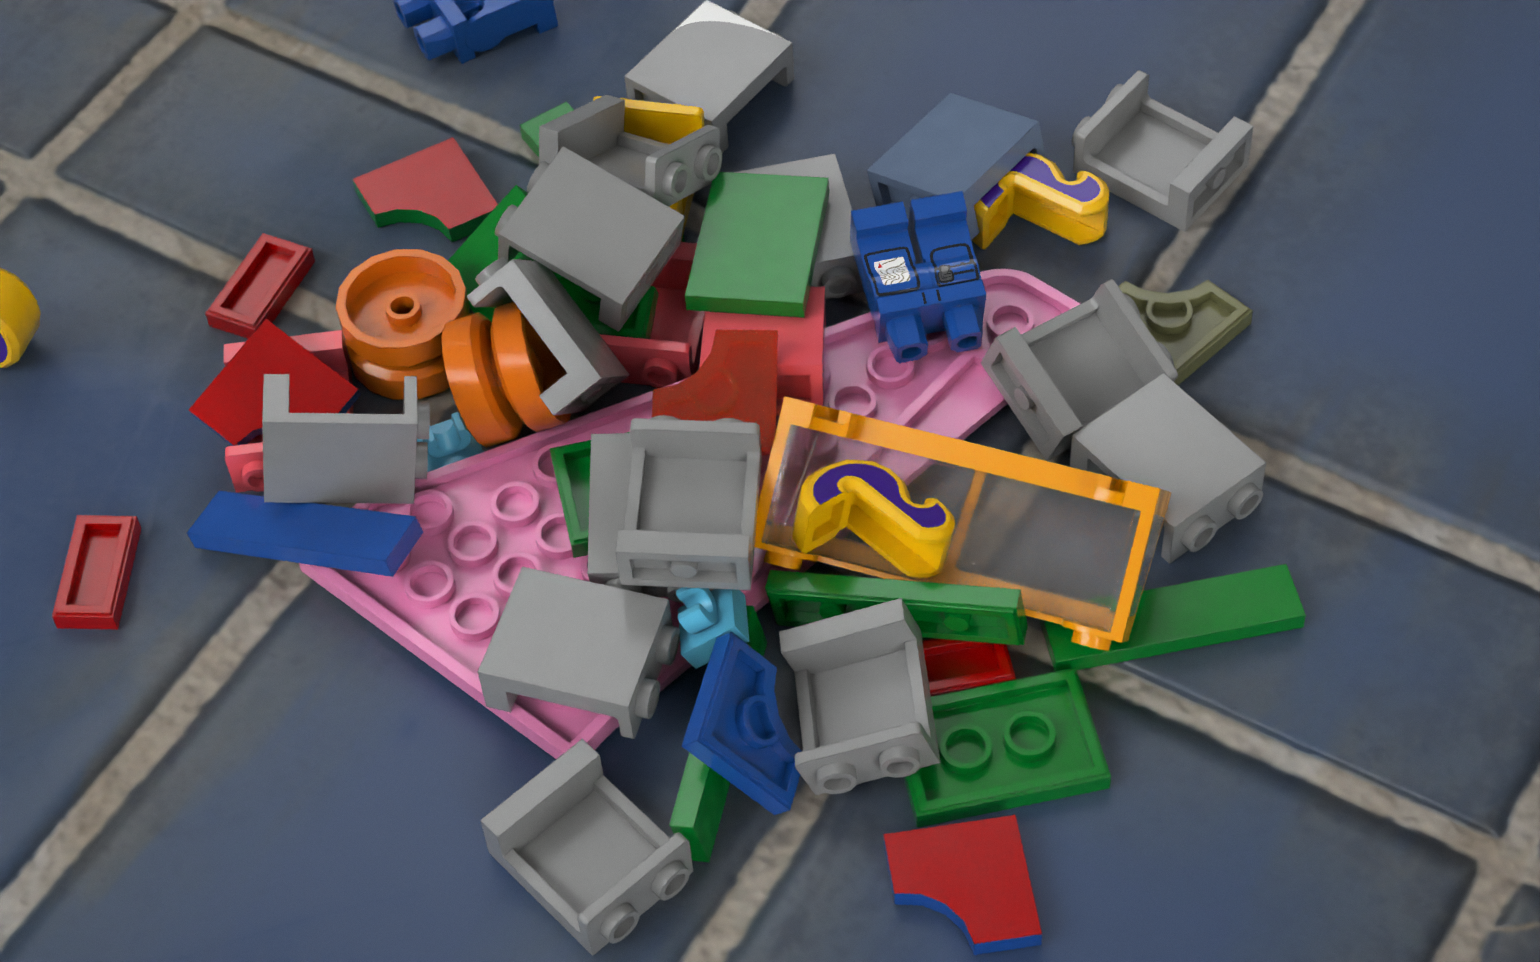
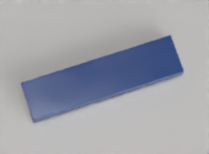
[187,491,423,577]

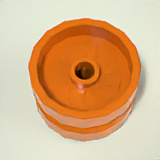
[336,249,470,400]
[441,301,571,448]

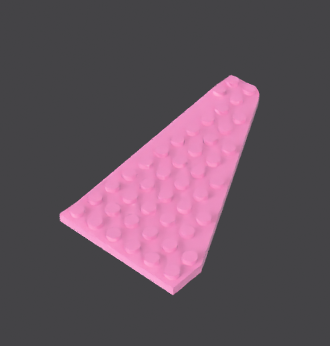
[299,269,1080,759]

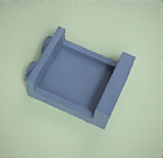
[867,93,1046,240]

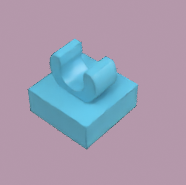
[417,412,484,472]
[676,587,750,669]

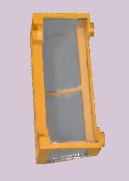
[755,396,1171,651]

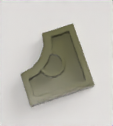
[1118,280,1253,385]

